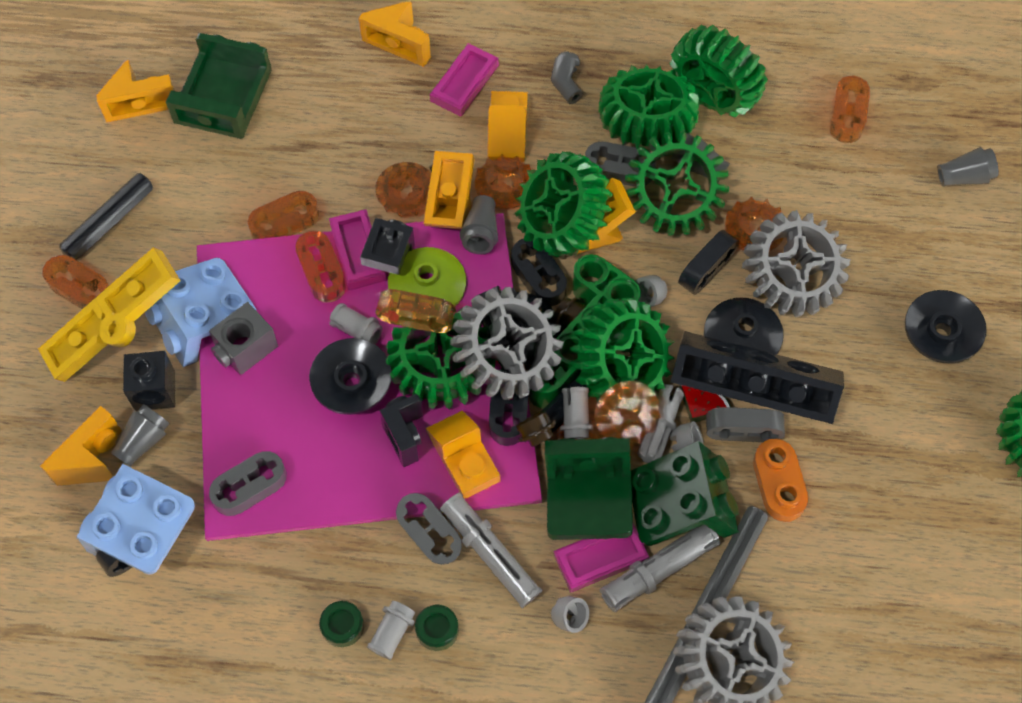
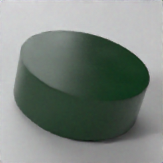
[319,601,364,647]
[415,605,459,651]

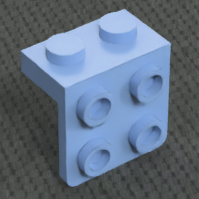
[145,258,256,367]
[77,464,195,575]

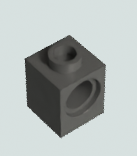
[209,302,278,375]

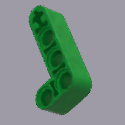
[529,254,641,409]

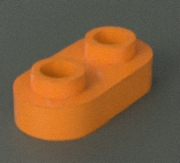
[753,439,808,522]

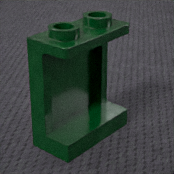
[166,33,272,139]

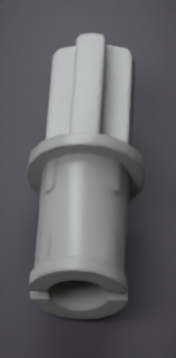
[637,384,684,463]

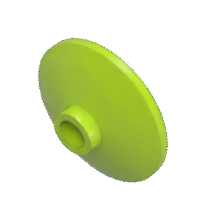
[388,247,466,317]

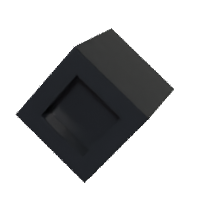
[123,350,175,411]

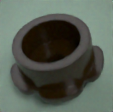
[555,297,586,330]
[516,410,556,447]

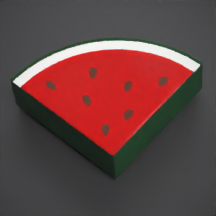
[679,385,731,422]

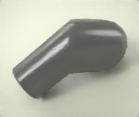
[551,51,583,104]

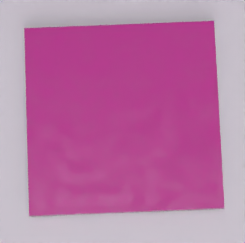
[196,213,542,541]

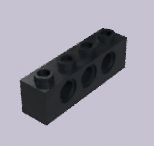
[671,331,844,424]

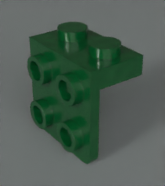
[545,437,633,540]
[631,441,739,546]

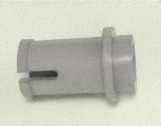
[329,303,383,344]
[560,387,593,439]
[367,600,415,660]

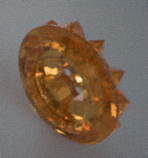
[475,153,531,209]
[376,162,431,218]
[725,196,784,251]
[595,381,661,444]

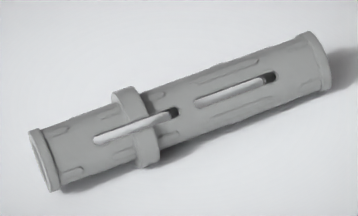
[440,492,543,608]
[600,525,720,612]

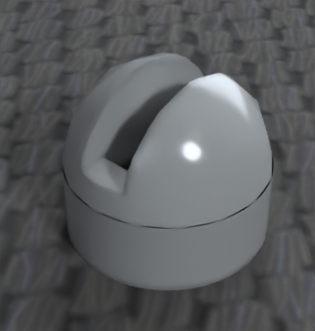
[635,275,667,308]
[670,422,704,451]
[551,596,589,633]

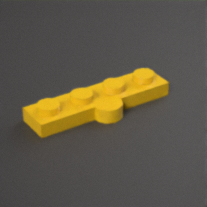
[38,247,181,382]

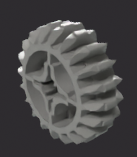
[742,210,851,317]
[450,287,564,400]
[672,596,794,703]

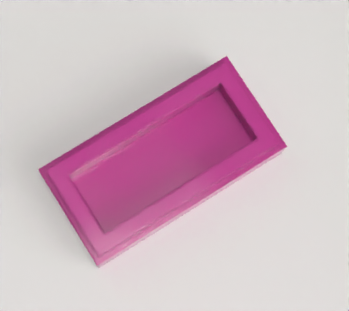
[430,43,499,117]
[329,209,386,290]
[554,524,649,593]

